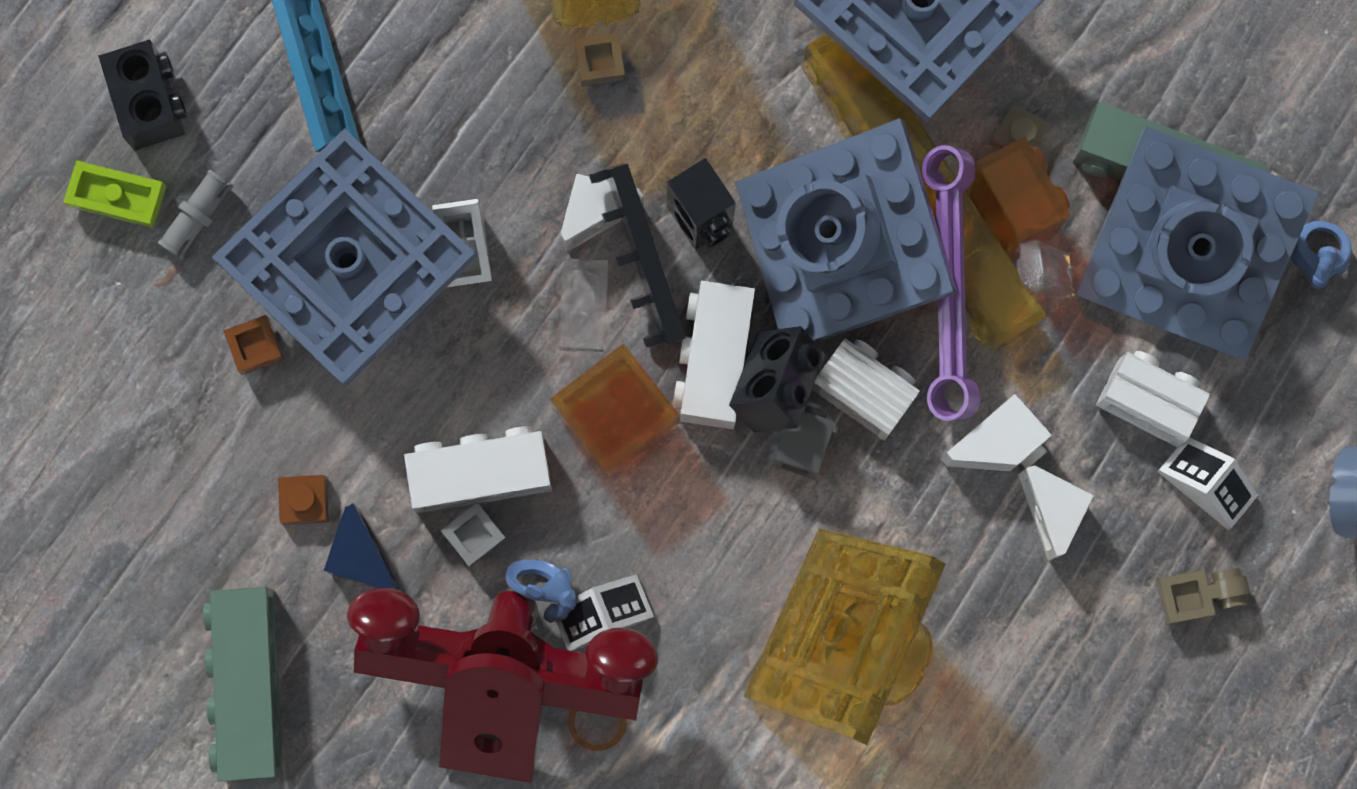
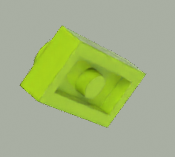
[63,160,167,228]

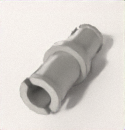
[157,169,233,259]

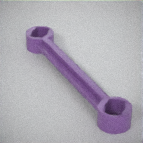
[922,145,981,421]

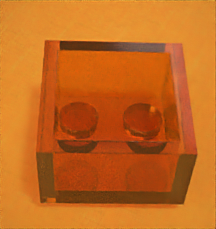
[966,136,1071,262]
[550,343,680,480]

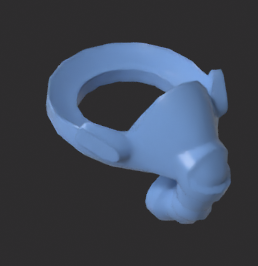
[1290,221,1352,289]
[506,559,577,623]

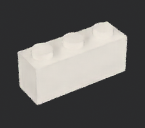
[672,281,755,430]
[404,426,553,514]

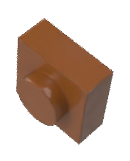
[223,315,285,375]
[278,475,329,525]

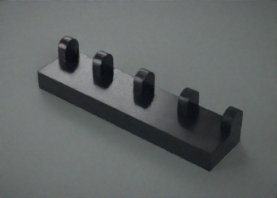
[588,163,686,347]

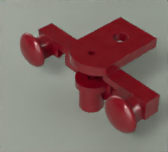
[347,588,658,783]

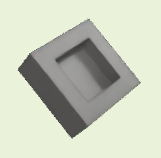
[440,502,507,568]

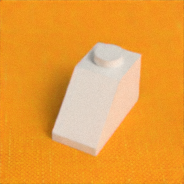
[940,394,1052,471]

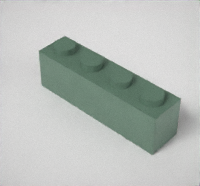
[1073,101,1269,181]
[203,587,283,782]

